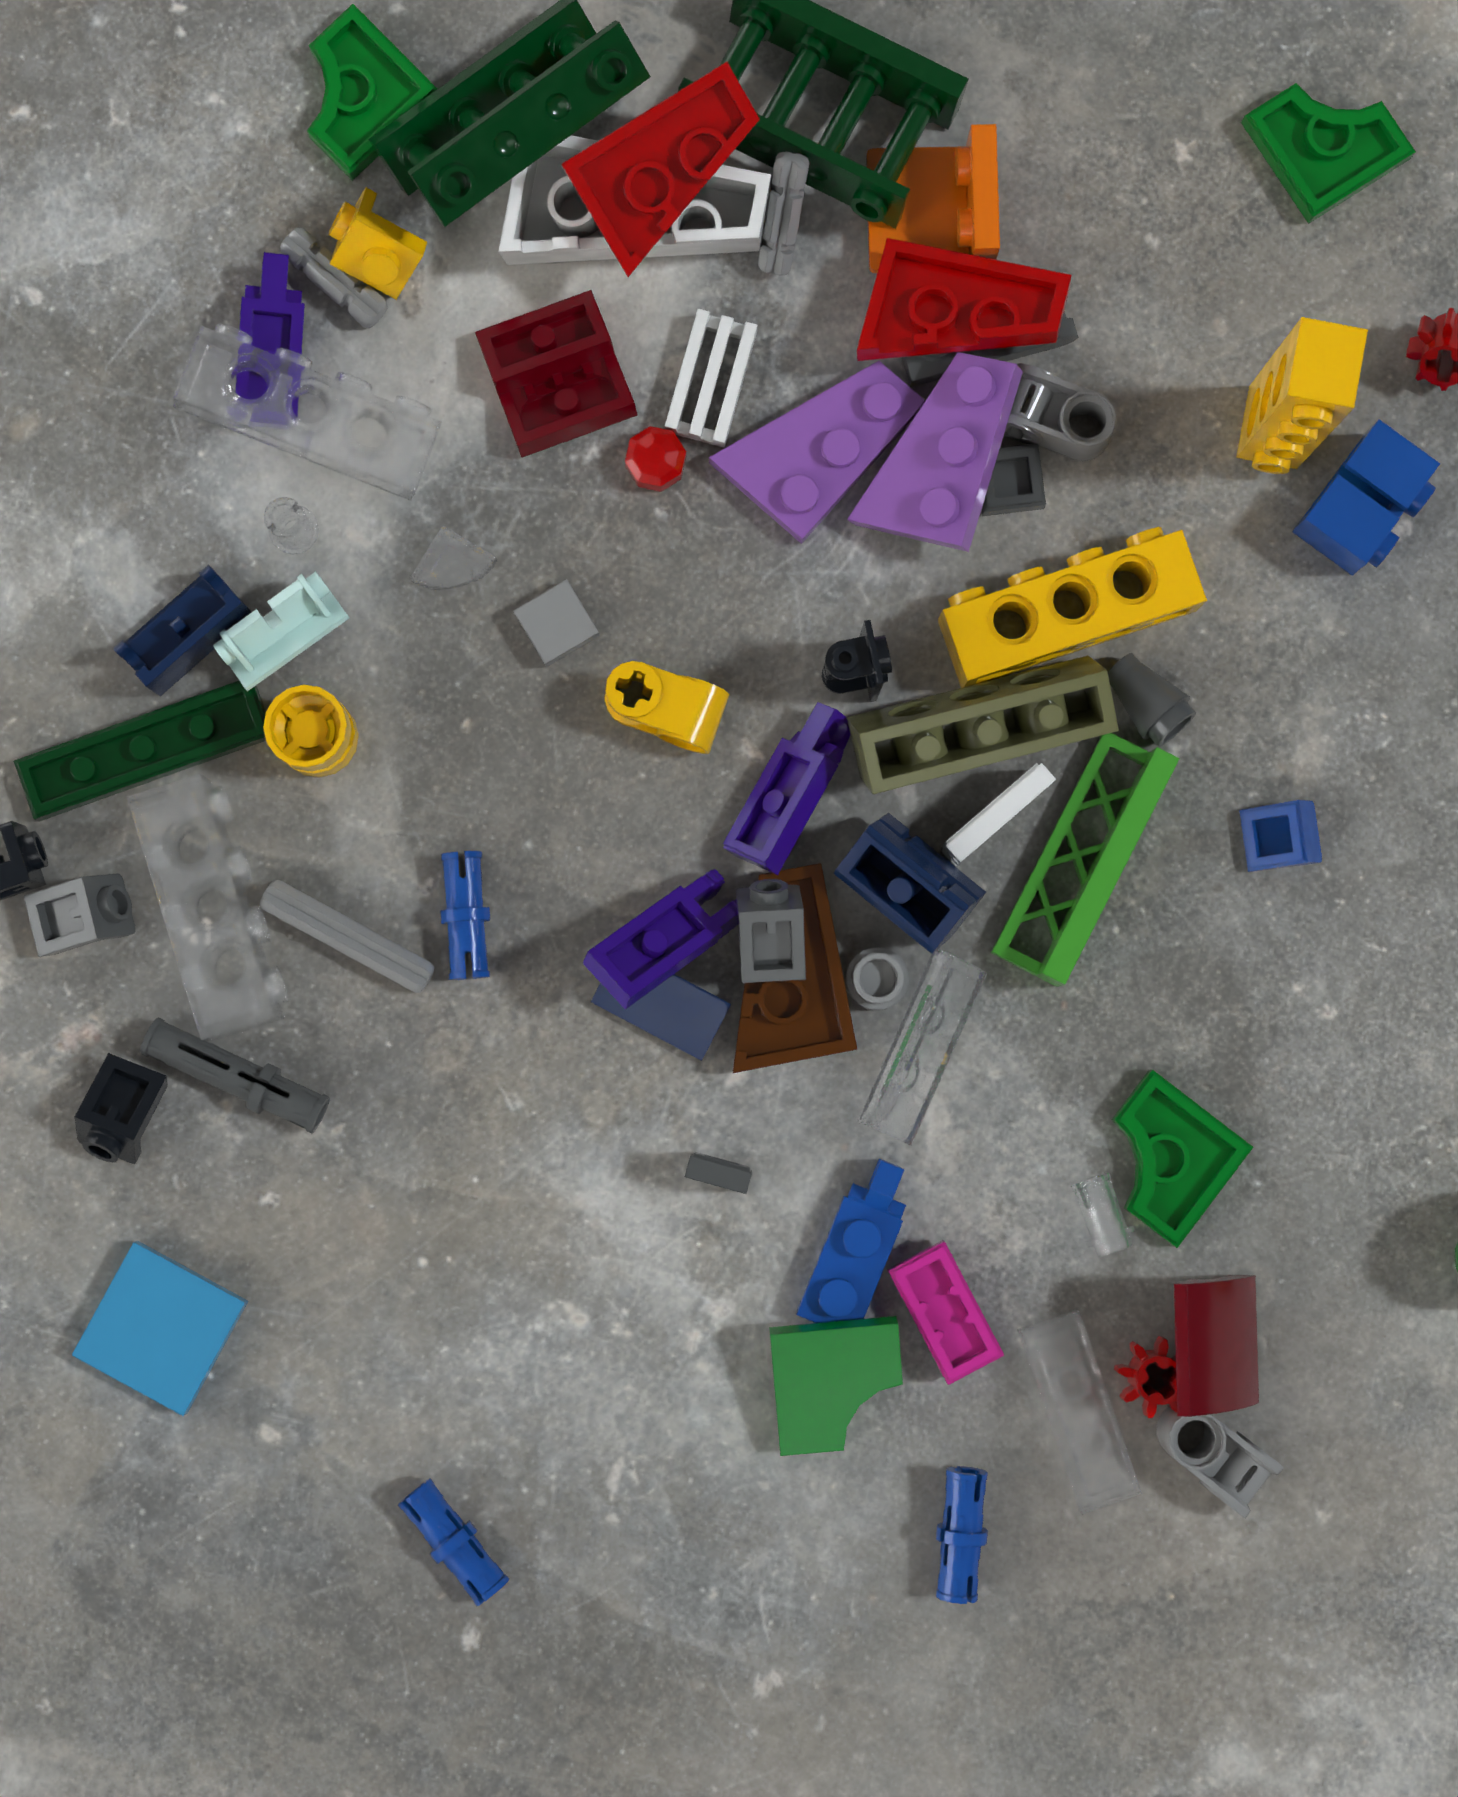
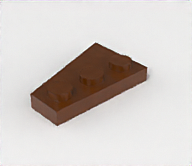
[733,863,857,1073]

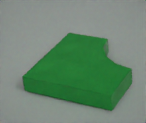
[307,4,437,181]
[1241,83,1416,224]
[1111,1070,1253,1248]
[769,1316,903,1456]

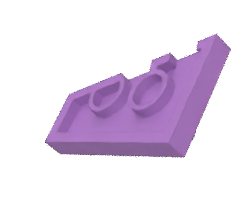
[847,352,1023,552]
[709,360,925,544]

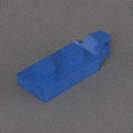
[796,1159,906,1323]

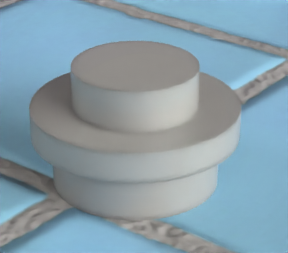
[846,947,909,1010]

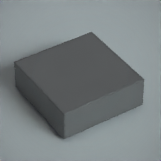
[981,444,1046,516]
[685,1152,752,1194]

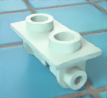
[213,571,349,692]

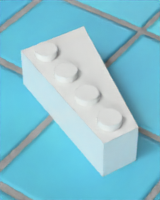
[498,135,772,265]

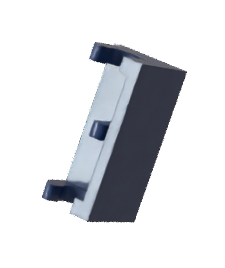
[113,564,252,697]

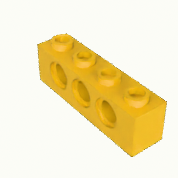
[1236,317,1368,474]
[938,527,1207,688]

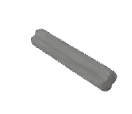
[260,880,435,993]

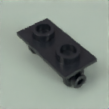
[822,620,892,702]

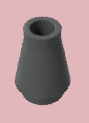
[1108,653,1196,747]

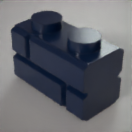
[833,813,986,954]

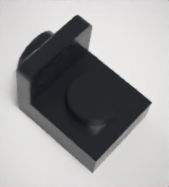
[0,821,48,901]
[74,1053,168,1164]

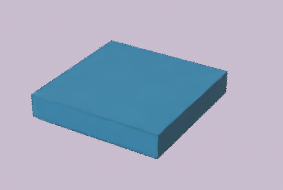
[72,1241,248,1416]

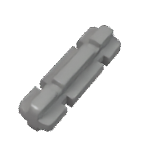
[758,151,809,276]
[280,227,388,328]

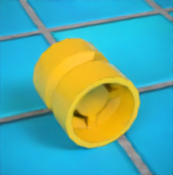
[263,685,359,778]

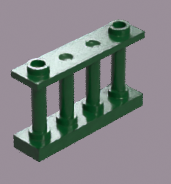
[368,0,651,227]
[678,0,969,229]

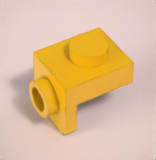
[328,187,427,300]

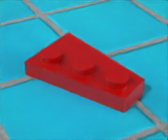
[561,62,760,277]
[857,238,1072,361]

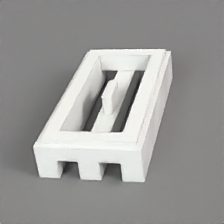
[665,309,758,448]
[941,763,1056,867]

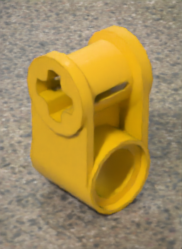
[604,661,729,754]

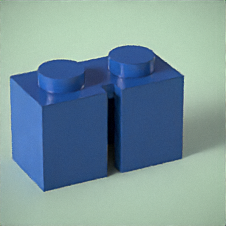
[1292,419,1440,575]

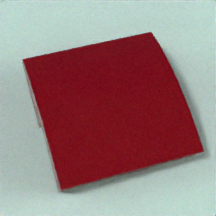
[475,290,638,458]
[1174,1275,1259,1417]

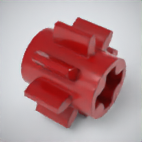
[1406,308,1458,391]
[1114,1336,1177,1419]

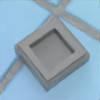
[513,579,600,667]

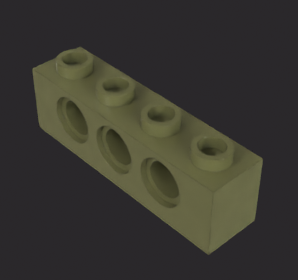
[847,655,1119,794]

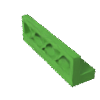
[990,733,1180,987]

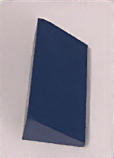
[591,974,731,1061]

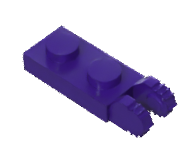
[583,869,739,1010]

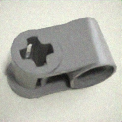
[1004,363,1117,461]
[1156,1407,1284,1518]

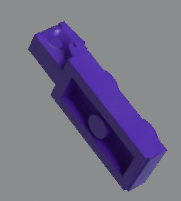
[233,252,305,432]
[723,702,850,875]

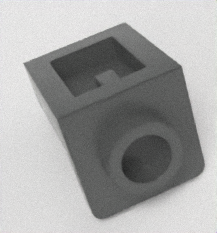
[24,873,136,957]
[736,879,806,983]

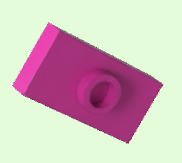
[887,1240,1004,1385]

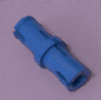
[440,851,490,980]
[936,1466,988,1604]
[398,1478,509,1606]

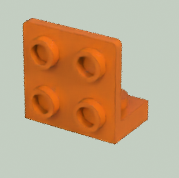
[866,124,1000,273]

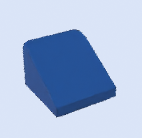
[1239,800,1322,872]

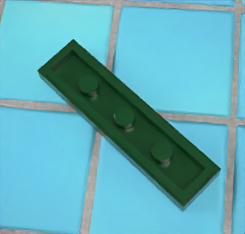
[14,681,266,822]

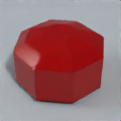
[625,426,687,492]

